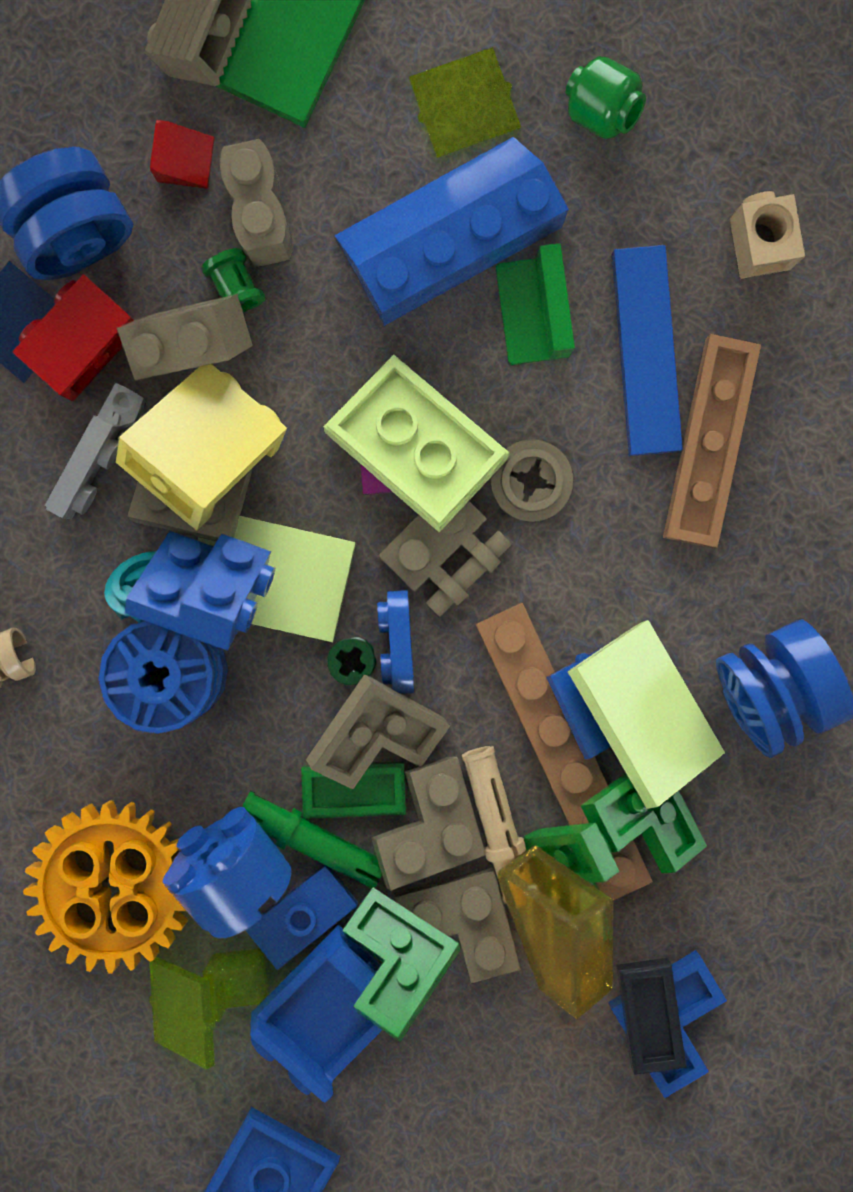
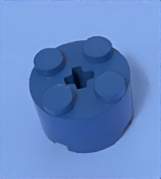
[163,807,292,939]

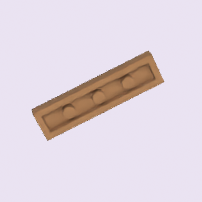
[663,334,761,549]

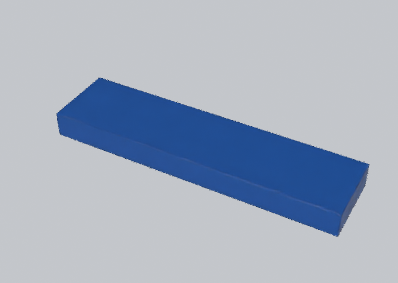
[612,245,683,456]

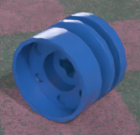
[716,619,853,758]
[99,621,228,734]

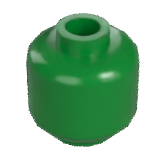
[565,56,646,139]

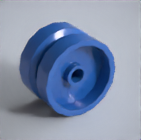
[0,147,133,280]

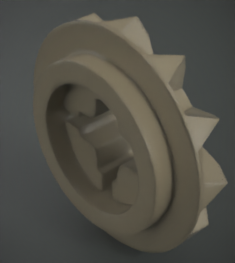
[491,439,573,522]

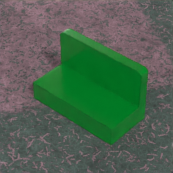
[496,243,575,365]

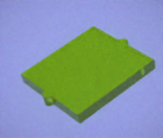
[409,47,521,158]
[149,957,216,1070]

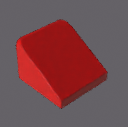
[150,120,215,189]

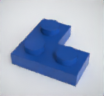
[608,950,727,1098]

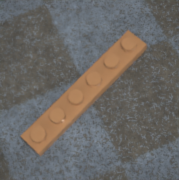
[475,602,653,904]

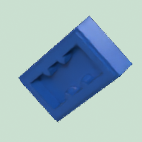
[245,865,358,970]

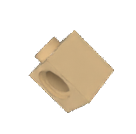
[730,191,805,279]

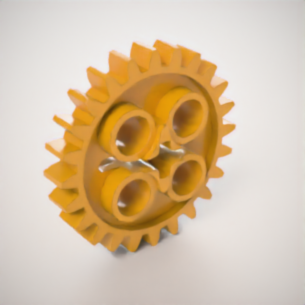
[23,800,188,974]

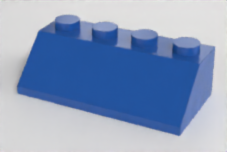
[335,137,569,326]

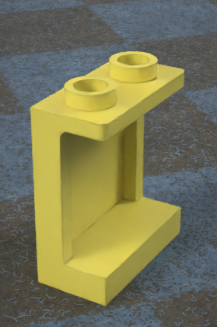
[116,364,287,531]

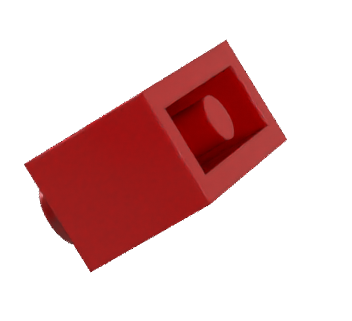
[12,274,135,402]

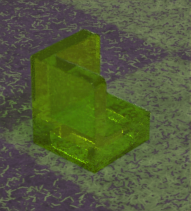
[202,948,269,1023]

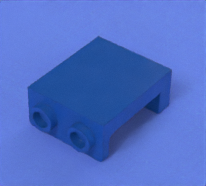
[250,925,382,1103]

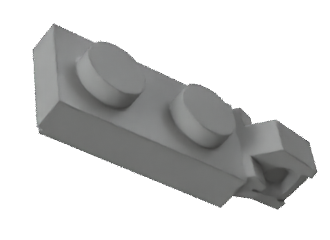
[45,383,146,520]

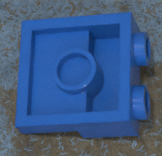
[124,531,276,650]

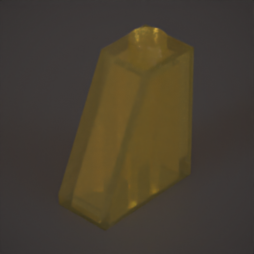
[498,845,613,1019]

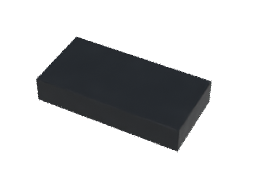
[616,957,686,1075]

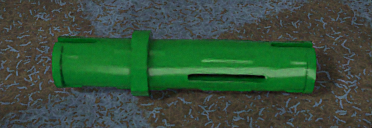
[242,790,382,889]

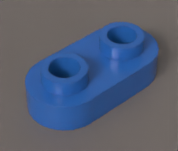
[377,590,414,694]

